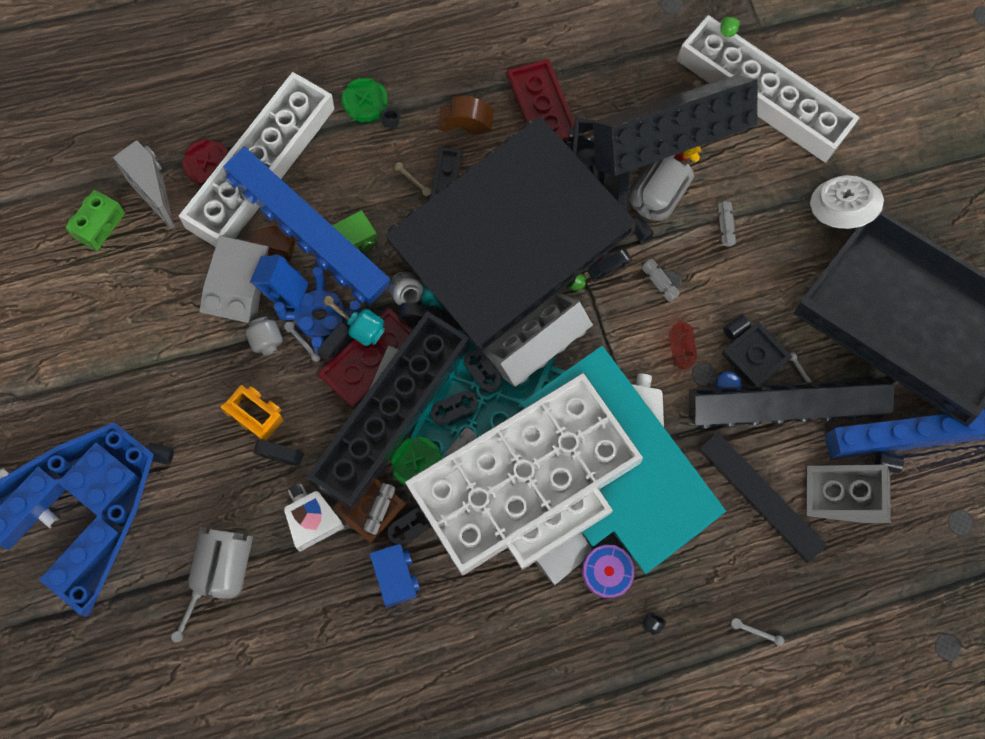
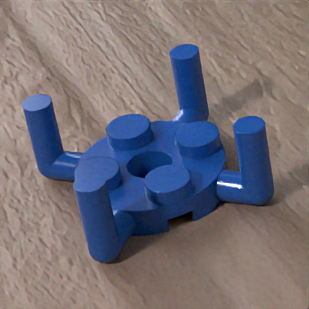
[274,266,361,353]

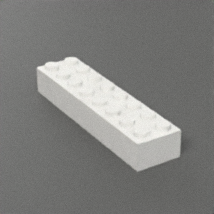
[677,15,860,163]
[179,72,334,247]

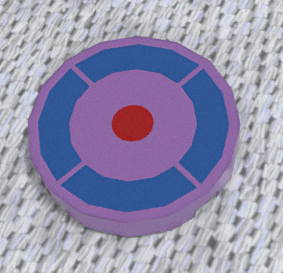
[582,545,634,598]

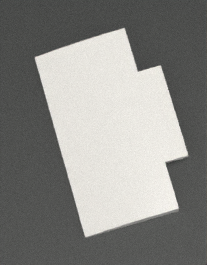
[405,373,643,576]

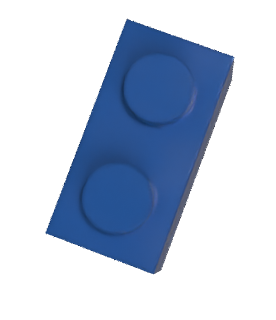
[250,255,308,308]
[370,544,420,608]

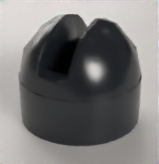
[381,109,400,129]
[642,612,666,635]

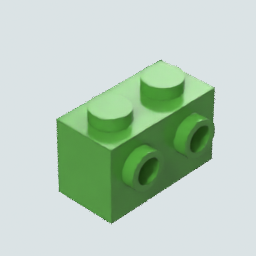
[65,190,125,251]

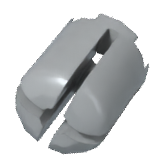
[629,155,694,221]
[188,527,253,599]

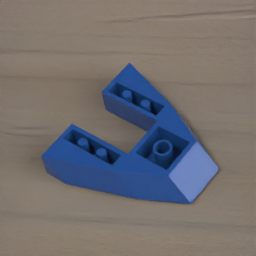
[0,422,154,617]

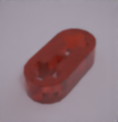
[669,322,697,369]

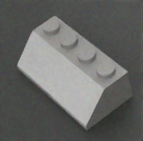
[482,292,593,387]

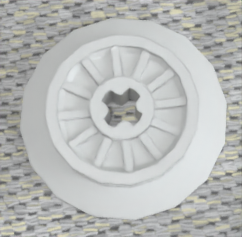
[810,175,884,229]

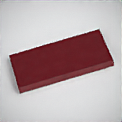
[506,59,575,143]
[317,307,413,409]

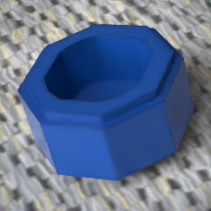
[716,372,741,388]

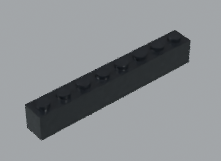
[689,378,895,428]

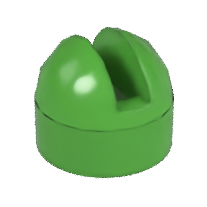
[720,17,740,37]
[566,273,586,291]

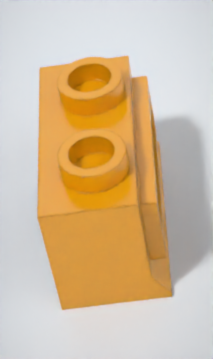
[220,385,284,441]

